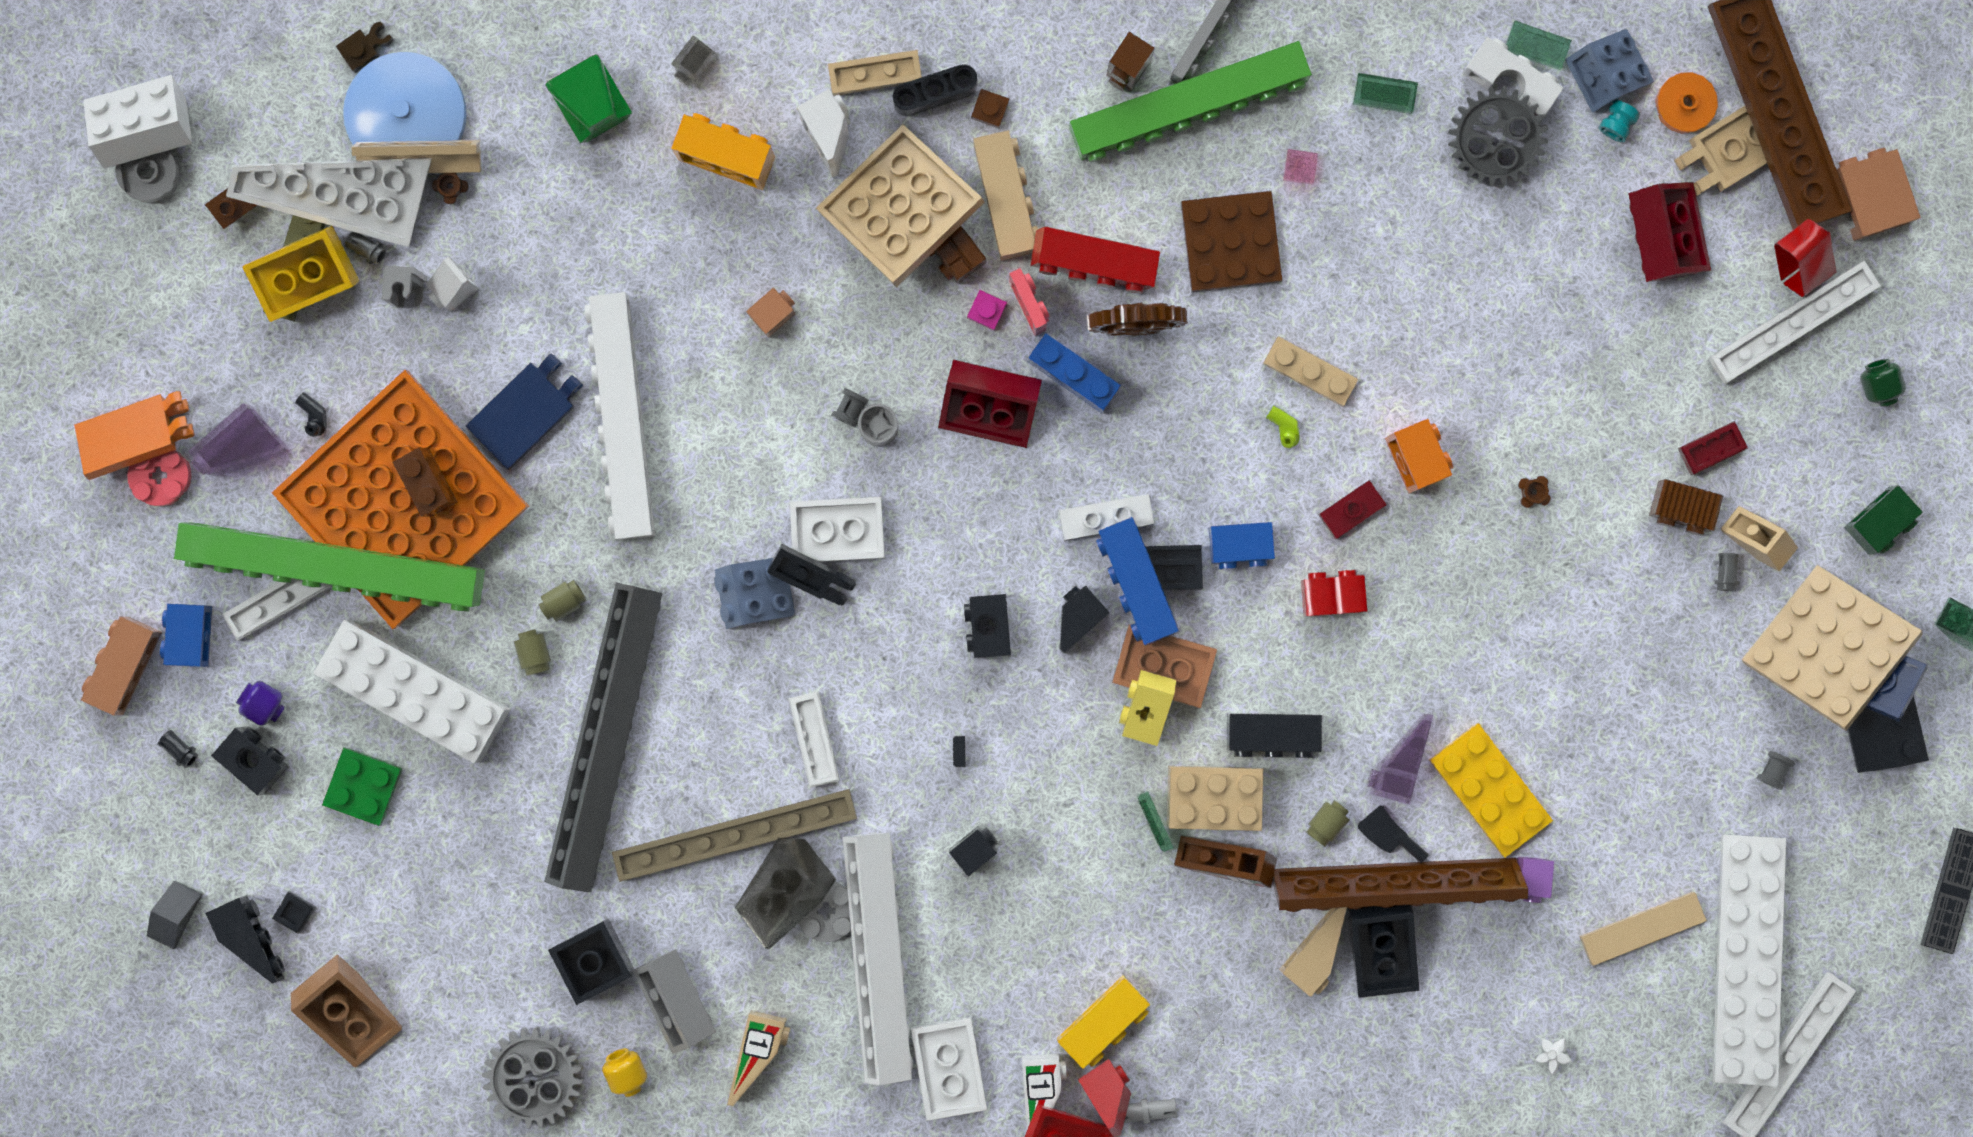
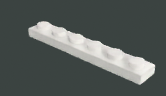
[1708,260,1881,384]
[1722,972,1856,1137]

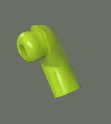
[1266,405,1300,448]

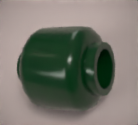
[1860,359,1906,406]

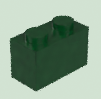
[1844,485,1923,554]

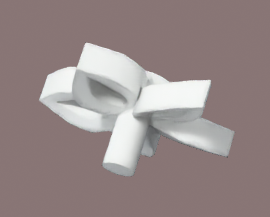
[1536,1039,1572,1075]

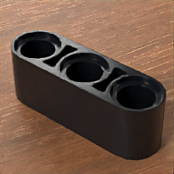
[892,64,978,116]

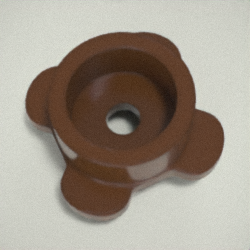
[432,173,469,205]
[1518,476,1551,508]

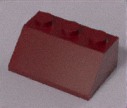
[1628,182,1711,282]
[938,359,1042,448]

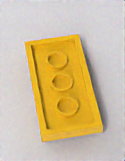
[1429,723,1553,858]

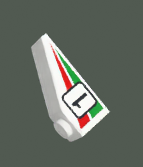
[1022,1054,1067,1129]

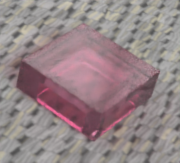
[1283,149,1318,185]

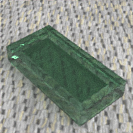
[1506,20,1572,70]
[1352,73,1418,114]
[1136,790,1174,852]

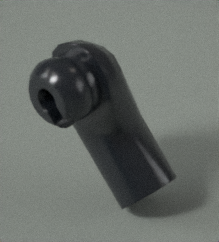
[295,392,327,437]

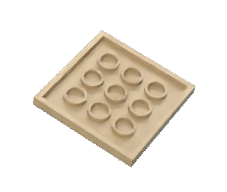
[816,124,985,288]
[1742,565,1923,731]

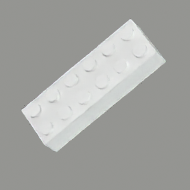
[313,620,511,764]

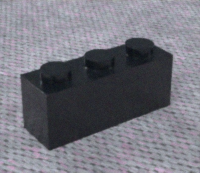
[1227,713,1322,758]

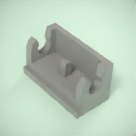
[381,266,427,308]

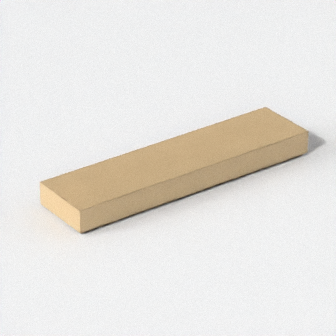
[1579,892,1707,966]

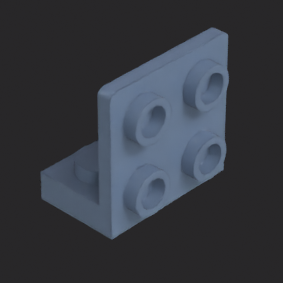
[1565,29,1654,113]

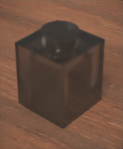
[671,36,720,88]

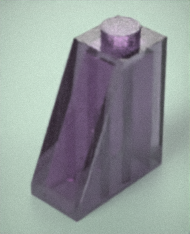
[188,403,291,477]

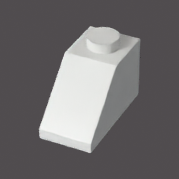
[426,256,479,311]

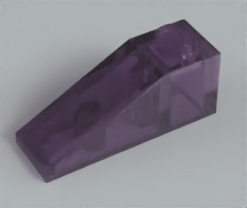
[1367,713,1433,805]

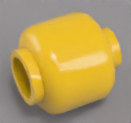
[602,1048,647,1097]

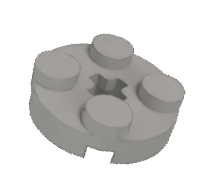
[115,150,180,203]
[796,880,851,942]

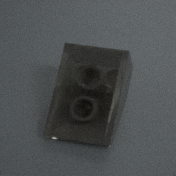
[735,838,836,949]

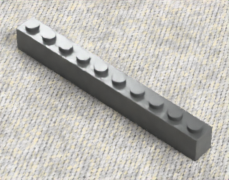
[544,582,663,892]

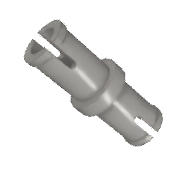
[1124,1098,1177,1124]

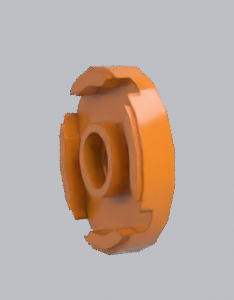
[1655,72,1718,134]

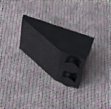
[1347,905,1420,998]

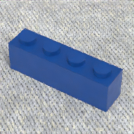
[1096,517,1180,646]

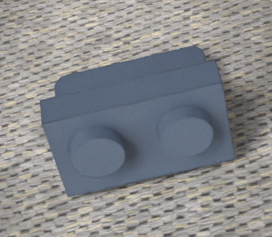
[714,558,795,629]

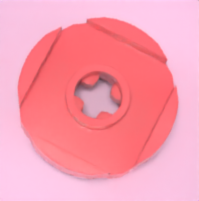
[127,450,191,506]

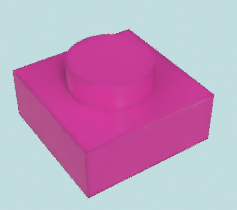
[967,290,1007,331]

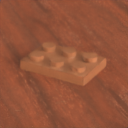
[1112,624,1217,708]

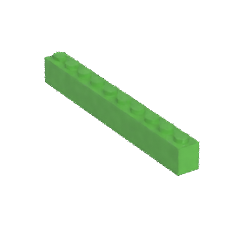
[174,522,485,612]

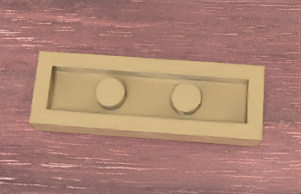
[828,50,922,96]
[1263,336,1358,407]

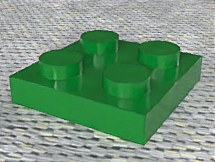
[322,747,403,826]

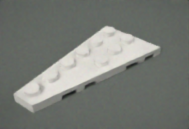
[226,158,432,247]

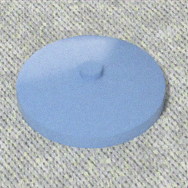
[343,52,466,145]

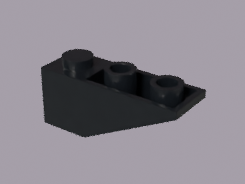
[205,895,285,984]

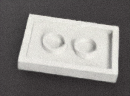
[790,497,885,562]
[911,1017,987,1121]

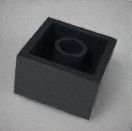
[548,918,634,1005]

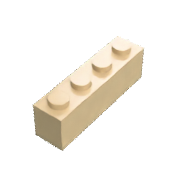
[973,130,1038,261]

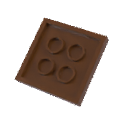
[1181,191,1282,292]

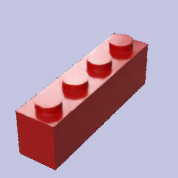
[1030,226,1160,294]

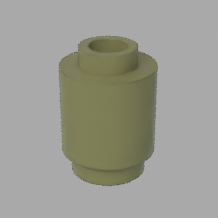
[538,580,586,622]
[514,629,551,676]
[1306,800,1350,847]

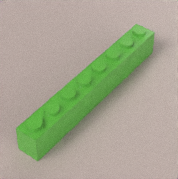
[1069,41,1312,162]

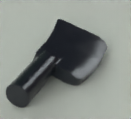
[1358,805,1429,863]

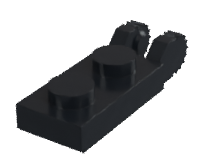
[767,544,856,606]

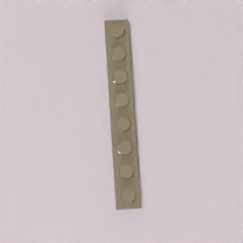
[612,789,857,882]

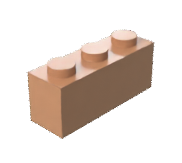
[81,616,162,716]

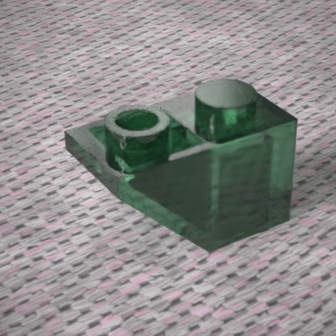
[1934,597,1973,651]

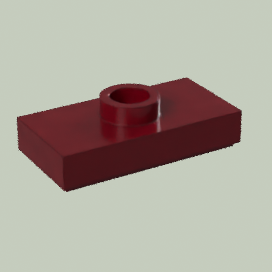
[1678,421,1748,475]
[1318,480,1386,540]

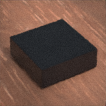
[953,736,966,767]
[272,891,316,934]

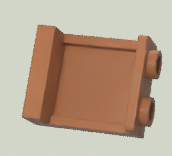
[1837,147,1921,241]

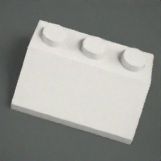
[797,89,851,178]

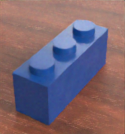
[1027,333,1121,414]

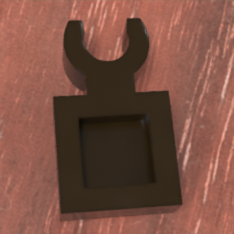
[335,21,394,73]

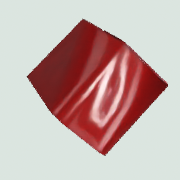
[1774,219,1837,297]

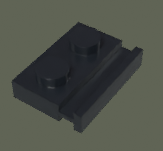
[1145,545,1203,591]

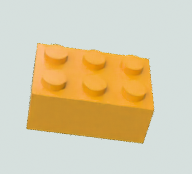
[671,113,775,191]

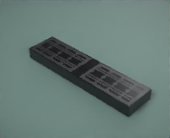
[1920,827,1973,955]

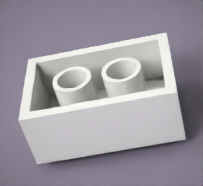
[84,75,192,169]

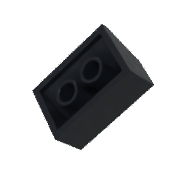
[1847,695,1929,773]

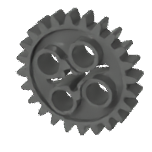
[1448,86,1548,186]

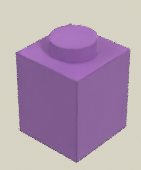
[1517,857,1554,903]

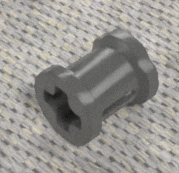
[831,388,869,428]
[1756,751,1795,790]

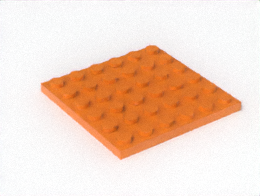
[272,370,529,629]

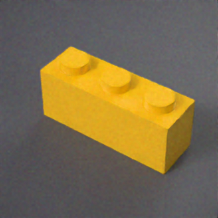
[1057,975,1150,1069]

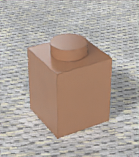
[746,287,795,338]

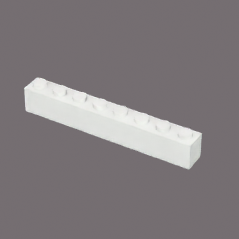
[585,292,655,540]
[843,833,913,1086]

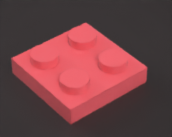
[1009,268,1050,336]

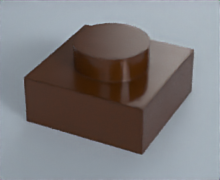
[971,89,1010,129]

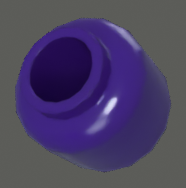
[236,681,285,726]

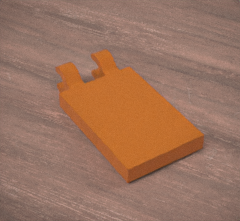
[74,391,195,480]

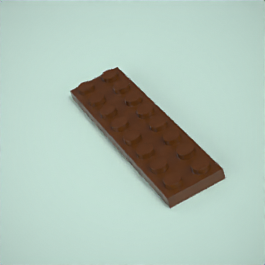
[1707,0,1852,230]
[1272,857,1528,912]

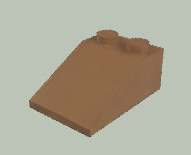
[291,954,402,1068]

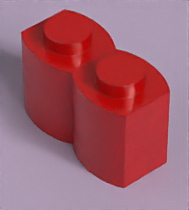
[1301,570,1368,617]

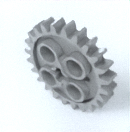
[482,1026,584,1129]

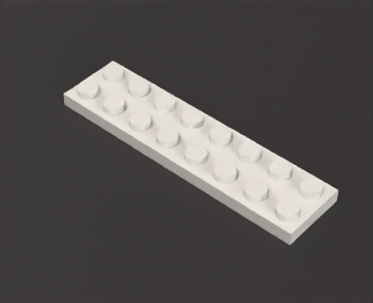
[1713,834,1786,1087]

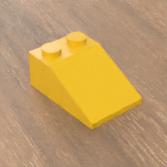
[242,226,360,322]

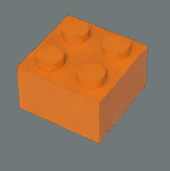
[1385,418,1453,494]

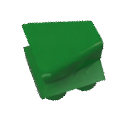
[545,54,632,143]

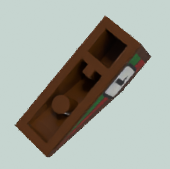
[1174,836,1277,888]

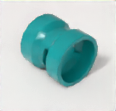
[1598,100,1640,142]

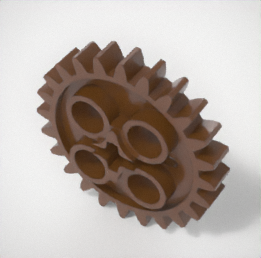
[1087,302,1188,337]

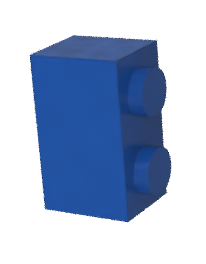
[1208,522,1275,569]
[160,604,212,667]

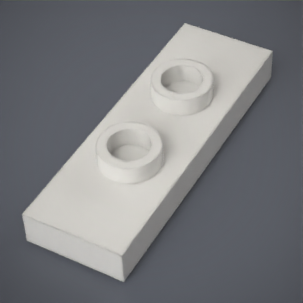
[1059,494,1154,541]
[789,691,840,788]

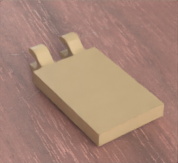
[1674,106,1767,196]

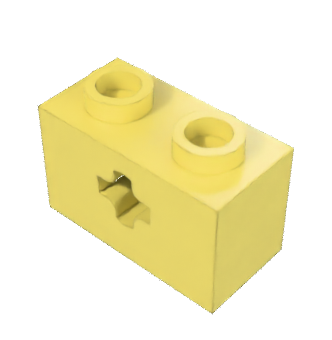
[1119,670,1176,746]

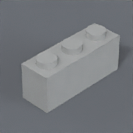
[632,949,716,1054]

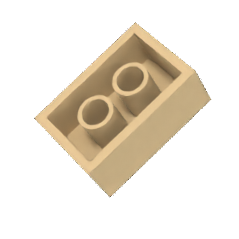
[1167,765,1263,831]

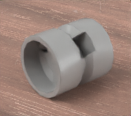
[858,403,899,447]

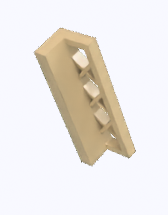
[351,140,482,173]

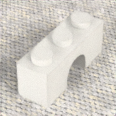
[1462,37,1564,115]

